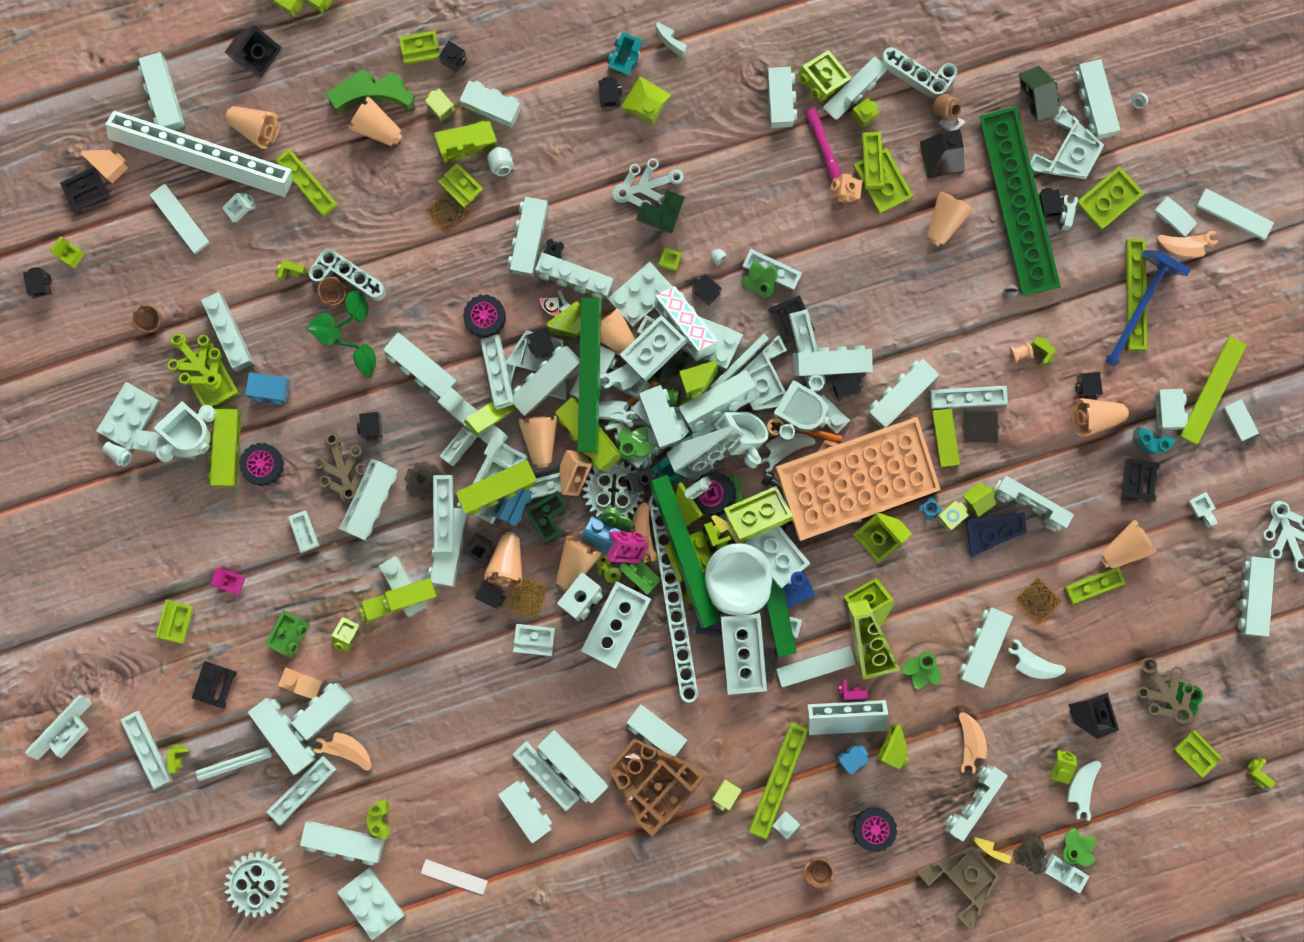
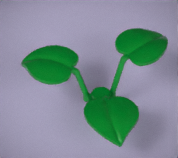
[306,290,376,378]

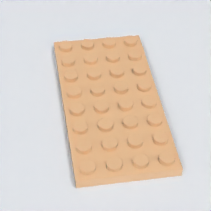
[775,417,941,541]

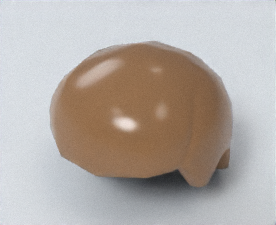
[317,277,346,308]
[132,304,162,333]
[804,858,834,889]

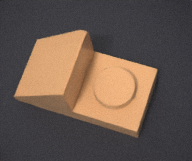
[278,668,323,699]

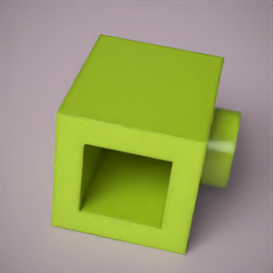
[851,98,879,130]
[962,482,997,517]

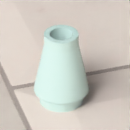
[102,442,132,467]

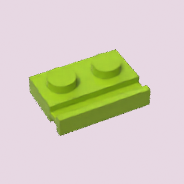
[399,30,440,65]
[437,163,484,209]
[155,599,195,644]
[1173,730,1222,778]

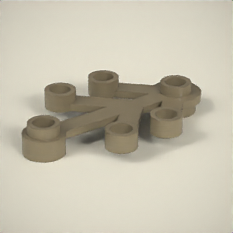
[313,432,367,503]
[1138,658,1195,726]

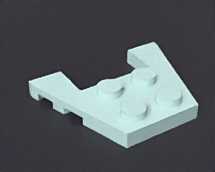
[1030,106,1104,179]
[505,330,567,400]
[740,336,805,411]

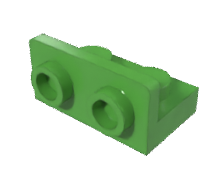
[619,561,661,594]
[265,610,310,658]

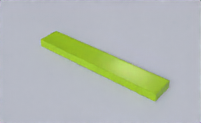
[1125,239,1147,351]
[1179,336,1247,445]
[748,722,809,840]

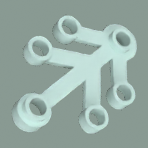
[613,158,684,207]
[1262,501,1304,573]

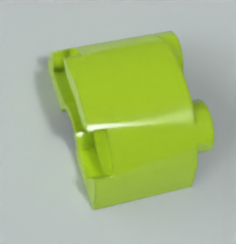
[366,798,390,840]

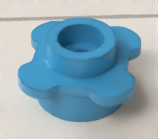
[919,497,942,520]

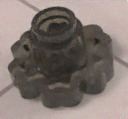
[404,461,442,501]
[1013,833,1048,874]

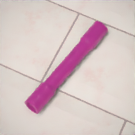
[805,108,841,181]

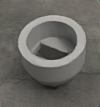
[1003,284,1019,300]

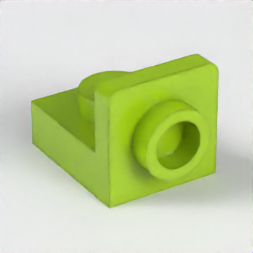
[276,259,308,282]
[331,617,360,652]
[166,744,190,773]

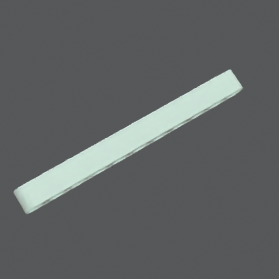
[649,495,698,703]

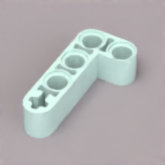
[881,47,957,100]
[309,249,386,301]
[437,387,508,445]

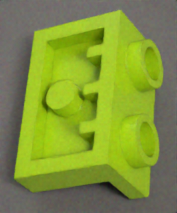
[703,522,731,550]

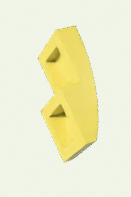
[711,515,745,544]
[971,836,1012,864]

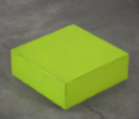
[658,247,682,272]

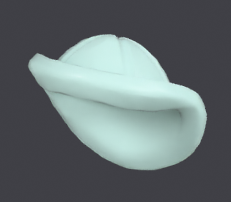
[705,543,772,616]

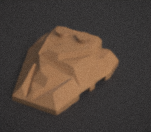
[608,738,705,836]

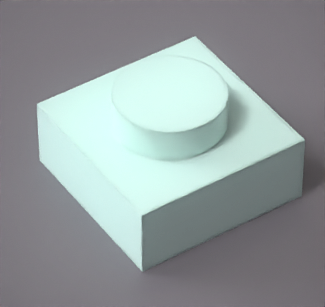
[772,811,800,839]

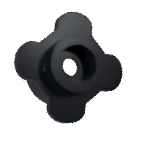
[543,239,564,259]

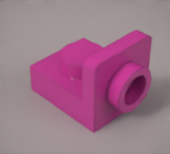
[838,680,868,700]

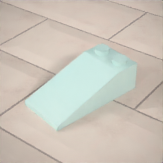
[680,316,743,372]

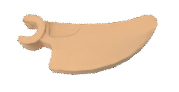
[1157,231,1218,258]
[630,502,658,563]
[959,712,987,774]
[314,732,372,771]

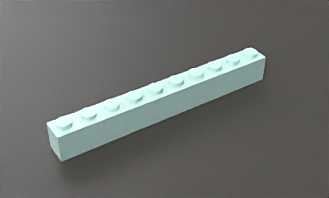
[106,111,292,197]

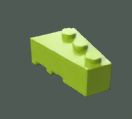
[434,121,498,164]

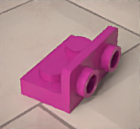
[606,531,649,563]

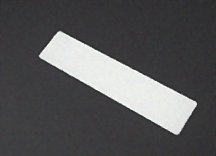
[421,859,488,895]

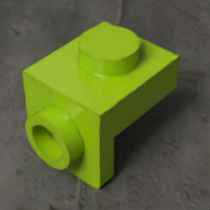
[50,237,86,269]
[1031,336,1056,367]
[1050,750,1077,785]
[1246,758,1276,789]

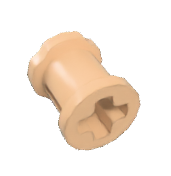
[1009,343,1034,364]
[767,418,784,437]

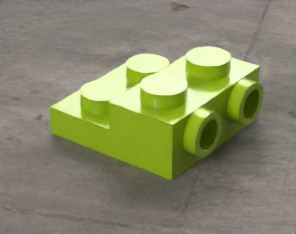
[797,50,852,102]
[664,531,713,582]

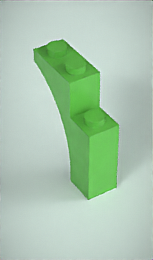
[326,69,415,114]

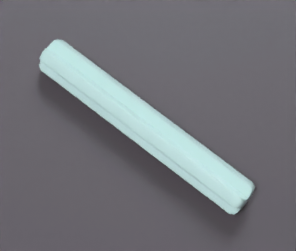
[196,747,272,781]

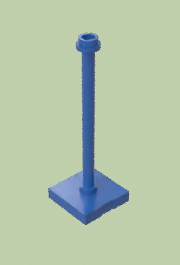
[1105,250,1191,366]
[783,570,815,608]

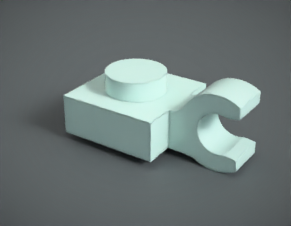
[1059,195,1078,231]
[1188,492,1218,528]

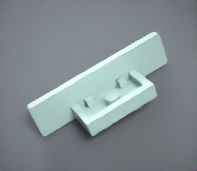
[823,57,888,120]
[25,695,92,760]

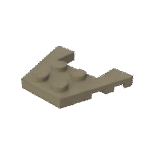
[916,845,1000,930]

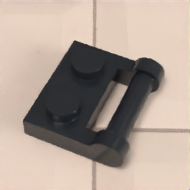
[60,167,110,214]
[768,295,815,344]
[1121,458,1160,502]
[192,661,238,709]

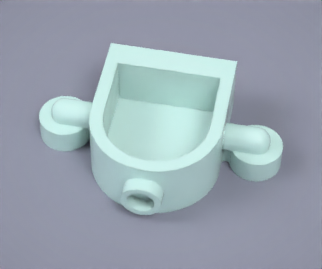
[773,375,829,440]
[154,401,216,462]
[714,411,768,468]

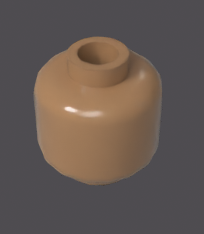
[933,93,961,120]

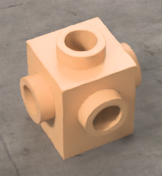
[831,174,862,203]

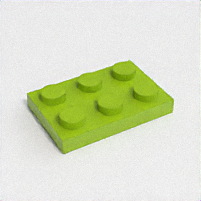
[853,148,913,215]
[1077,166,1145,231]
[178,343,240,407]
[724,486,793,543]

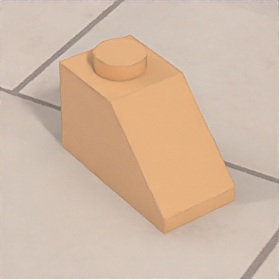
[81,150,128,184]
[560,450,592,496]

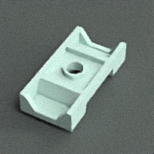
[457,437,528,524]
[993,476,1074,532]
[944,765,1007,841]

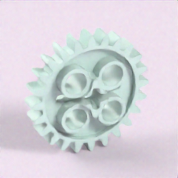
[583,461,645,518]
[224,852,290,918]

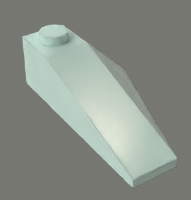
[667,425,745,482]

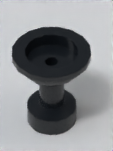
[761,471,785,499]

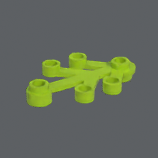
[168,333,222,390]

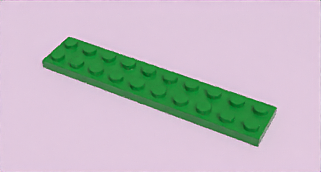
[979,106,1061,297]

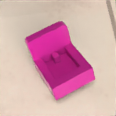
[211,567,246,595]

